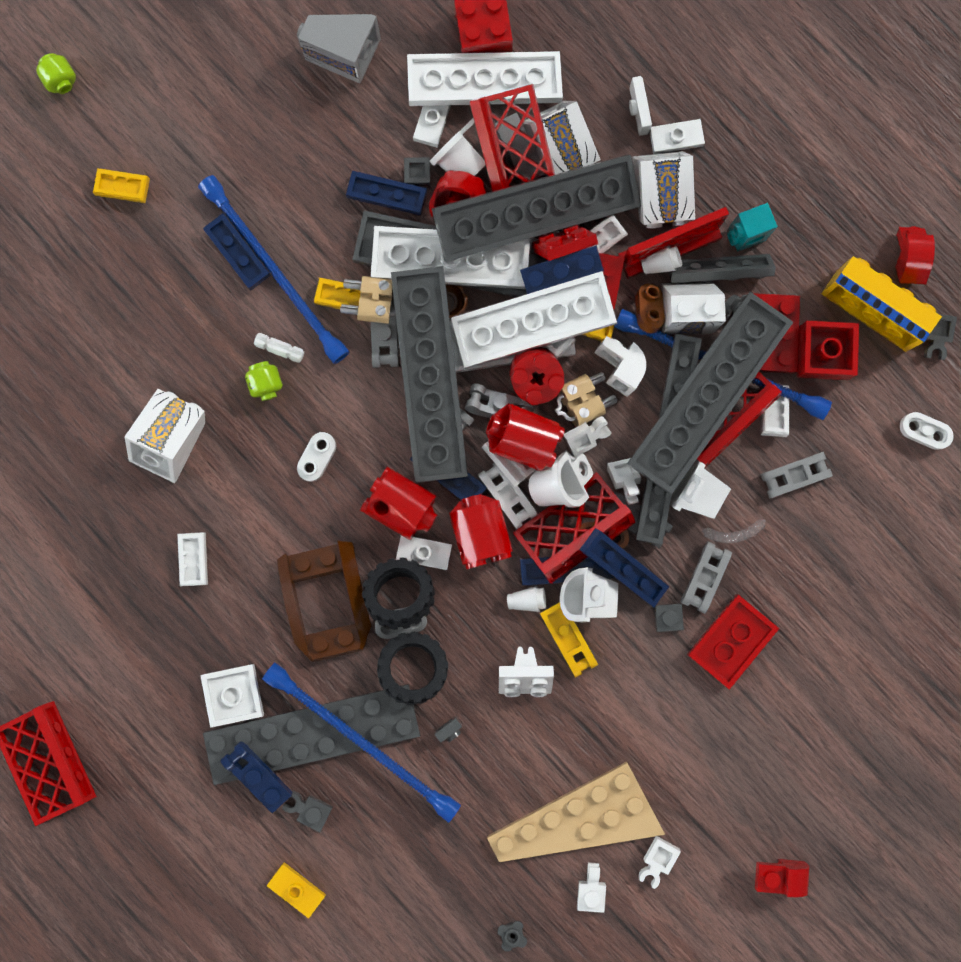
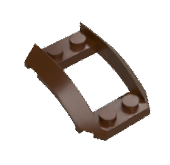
[277,541,372,662]

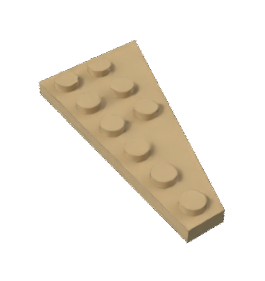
[487,762,665,862]

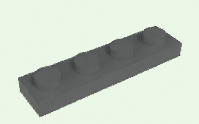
[668,254,776,284]

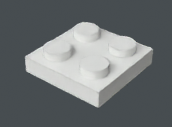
[200,664,264,728]

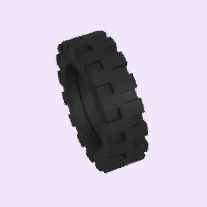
[362,557,435,630]
[377,631,448,705]

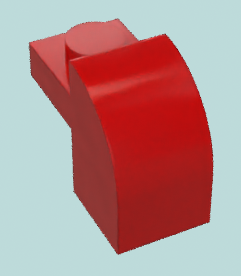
[895,226,935,285]
[755,859,810,897]

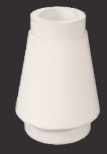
[641,246,682,275]
[507,586,546,612]

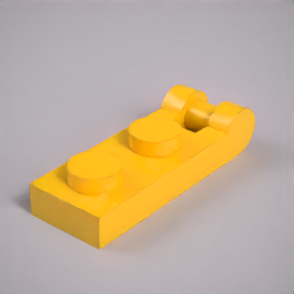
[540,602,598,678]

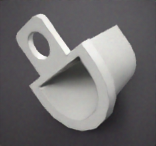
[429,118,486,176]
[528,452,593,508]
[670,460,731,519]
[560,567,618,623]

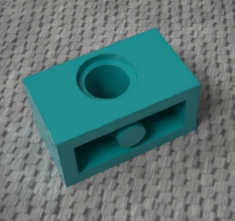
[727,203,778,252]

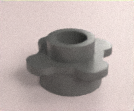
[725,295,747,321]
[498,920,527,952]

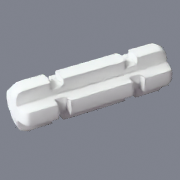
[254,333,304,363]

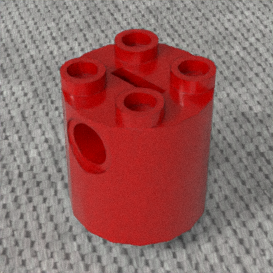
[486,403,565,471]
[360,467,438,541]
[449,494,513,569]

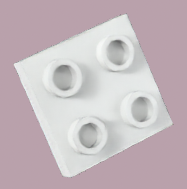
[499,647,554,697]

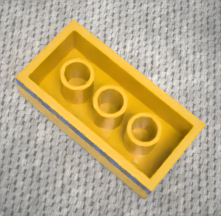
[821,256,942,352]

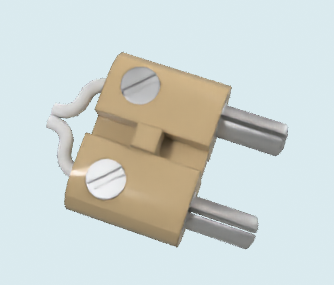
[340,276,396,324]
[555,372,617,427]

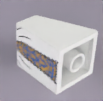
[523,101,601,177]
[632,151,695,228]
[661,282,726,335]
[125,389,205,483]

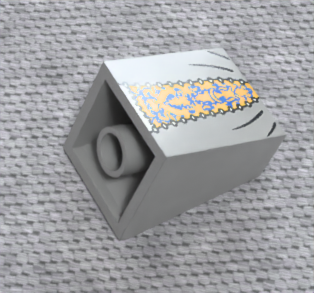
[297,14,381,83]

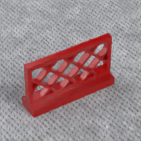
[470,84,555,191]
[618,207,729,279]
[697,372,782,468]
[513,472,636,584]
[0,701,97,826]

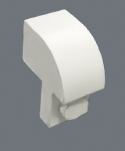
[594,336,646,397]

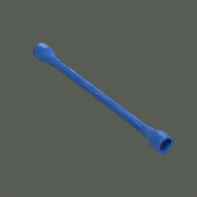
[198,175,350,364]
[614,309,832,420]
[262,662,461,823]

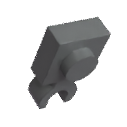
[924,314,957,360]
[282,791,333,833]

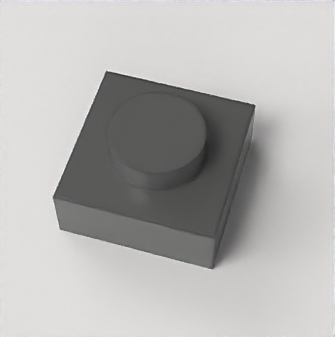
[404,157,430,186]
[654,604,684,632]
[434,715,463,743]

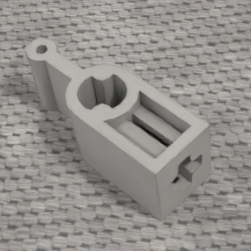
[495,112,546,183]

